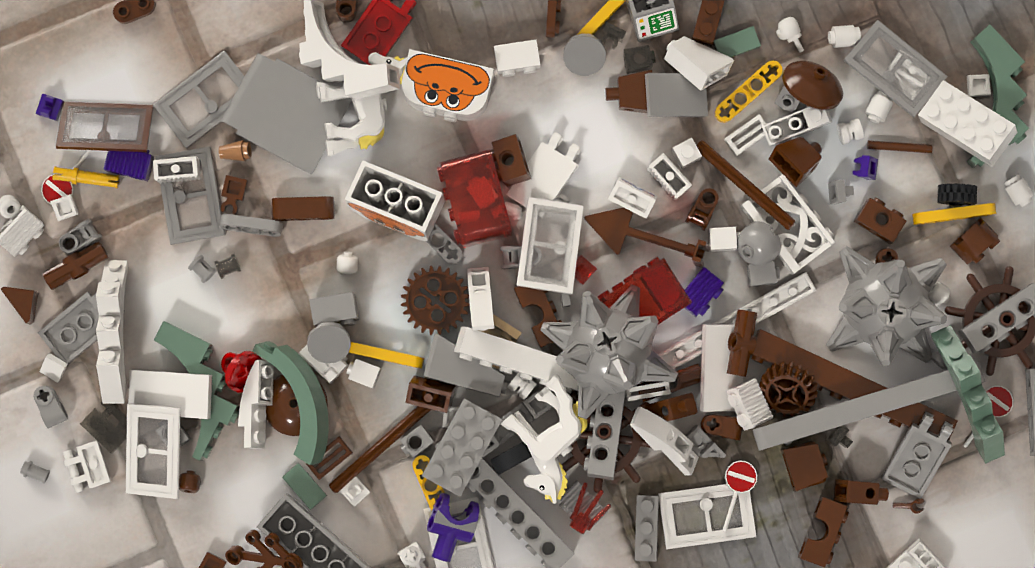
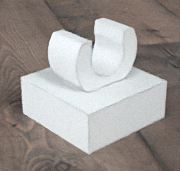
[340,476,370,507]

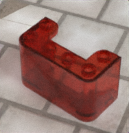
[437,149,512,248]
[597,257,692,325]

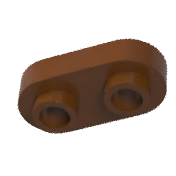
[113,0,155,24]
[546,0,561,38]

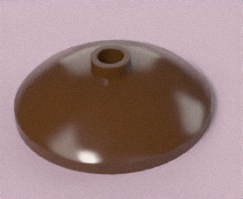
[782,61,843,110]
[266,374,328,436]

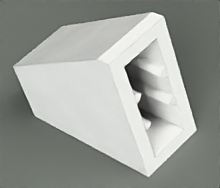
[664,36,734,91]

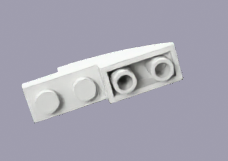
[467,267,494,331]
[238,360,274,449]
[630,407,699,476]

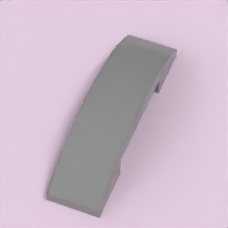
[482,390,553,458]

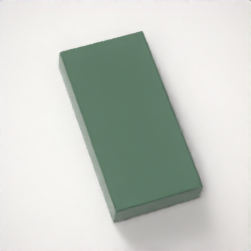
[713,26,761,58]
[282,463,327,510]

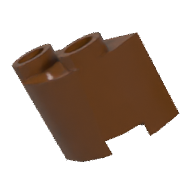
[950,217,1000,265]

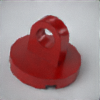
[221,351,262,393]

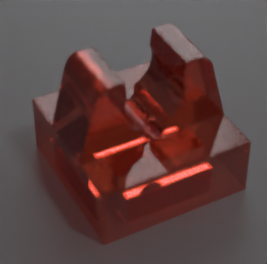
[574,255,597,285]

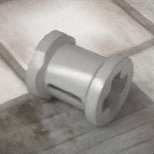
[188,255,217,283]

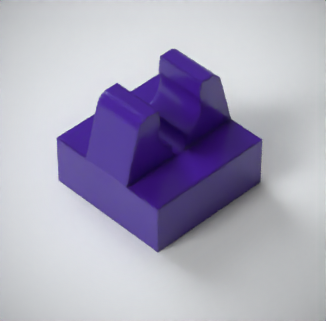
[35,94,64,121]
[852,155,878,180]

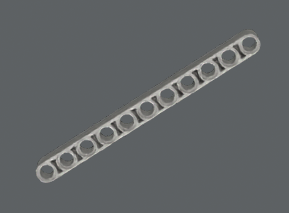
[752,361,985,451]

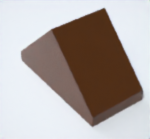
[1,287,39,325]

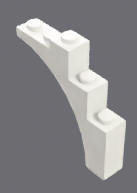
[299,0,400,99]
[96,260,128,404]

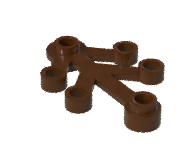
[225,530,303,568]

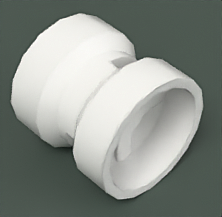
[837,118,864,145]
[507,373,537,400]

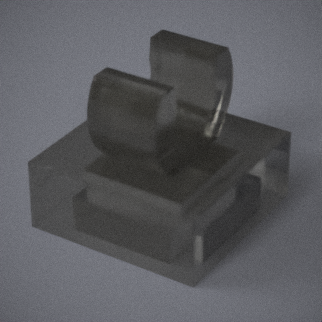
[602,23,626,50]
[825,425,853,449]

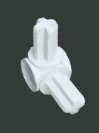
[398,541,426,568]

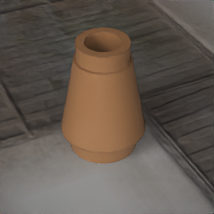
[219,140,252,161]

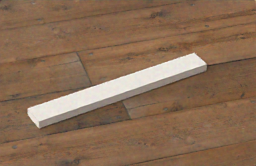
[657,272,817,369]

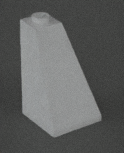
[423,334,508,397]

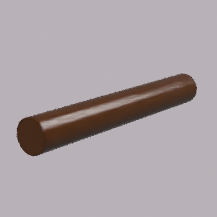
[867,140,933,153]

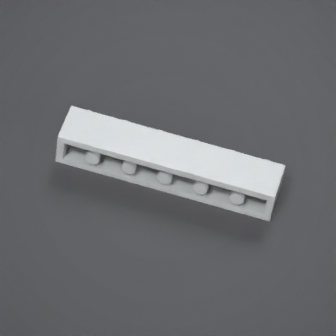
[454,327,579,394]

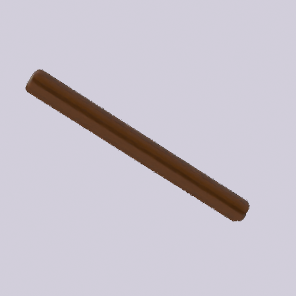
[696,140,795,230]
[329,406,431,493]

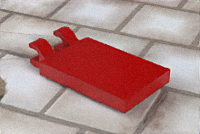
[341,0,417,65]

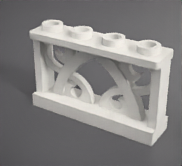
[740,174,835,275]

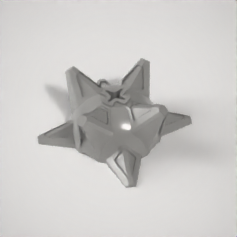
[826,246,947,366]
[540,285,678,419]

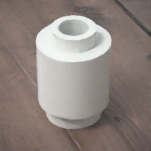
[828,25,861,48]
[865,90,893,124]
[1004,174,1034,207]

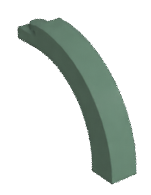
[252,341,329,465]

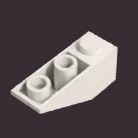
[762,107,832,146]

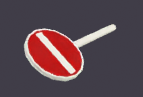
[41,150,92,205]
[963,386,1013,448]
[723,461,757,532]

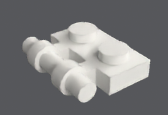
[63,440,112,493]

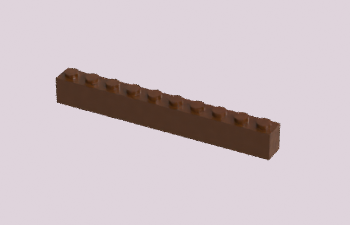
[750,329,958,441]

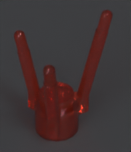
[569,482,611,534]

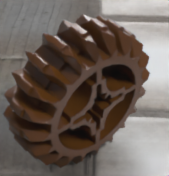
[759,361,818,417]

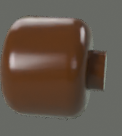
[179,470,201,493]

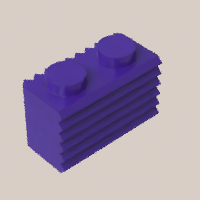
[103,150,154,182]
[676,267,724,317]

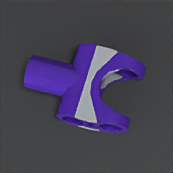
[427,493,479,562]

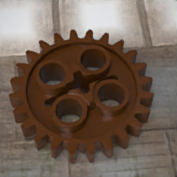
[401,266,470,335]

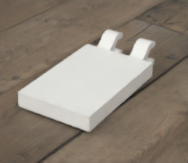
[506,132,581,219]

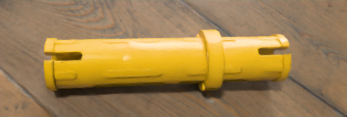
[53,166,120,189]

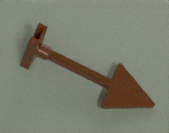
[584,207,710,268]

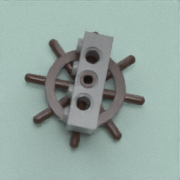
[944,266,1035,376]
[562,391,651,493]

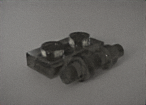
[80,402,127,454]

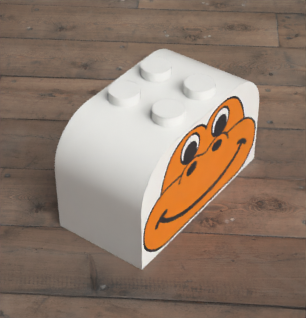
[402,49,494,122]
[345,161,445,241]

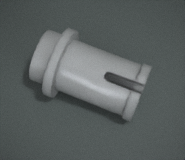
[20,461,50,483]

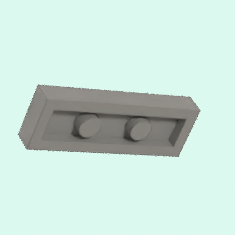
[635,495,659,562]

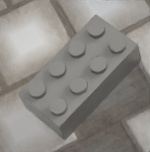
[422,399,503,497]

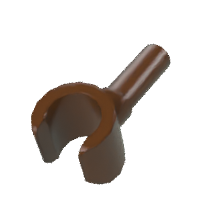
[893,498,925,514]

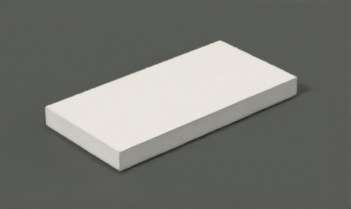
[700,324,743,412]
[128,369,212,419]

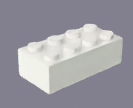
[918,80,1017,167]

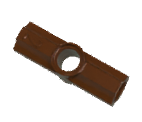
[43,242,109,290]
[727,309,757,377]
[637,364,701,402]

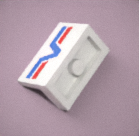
[608,177,658,219]

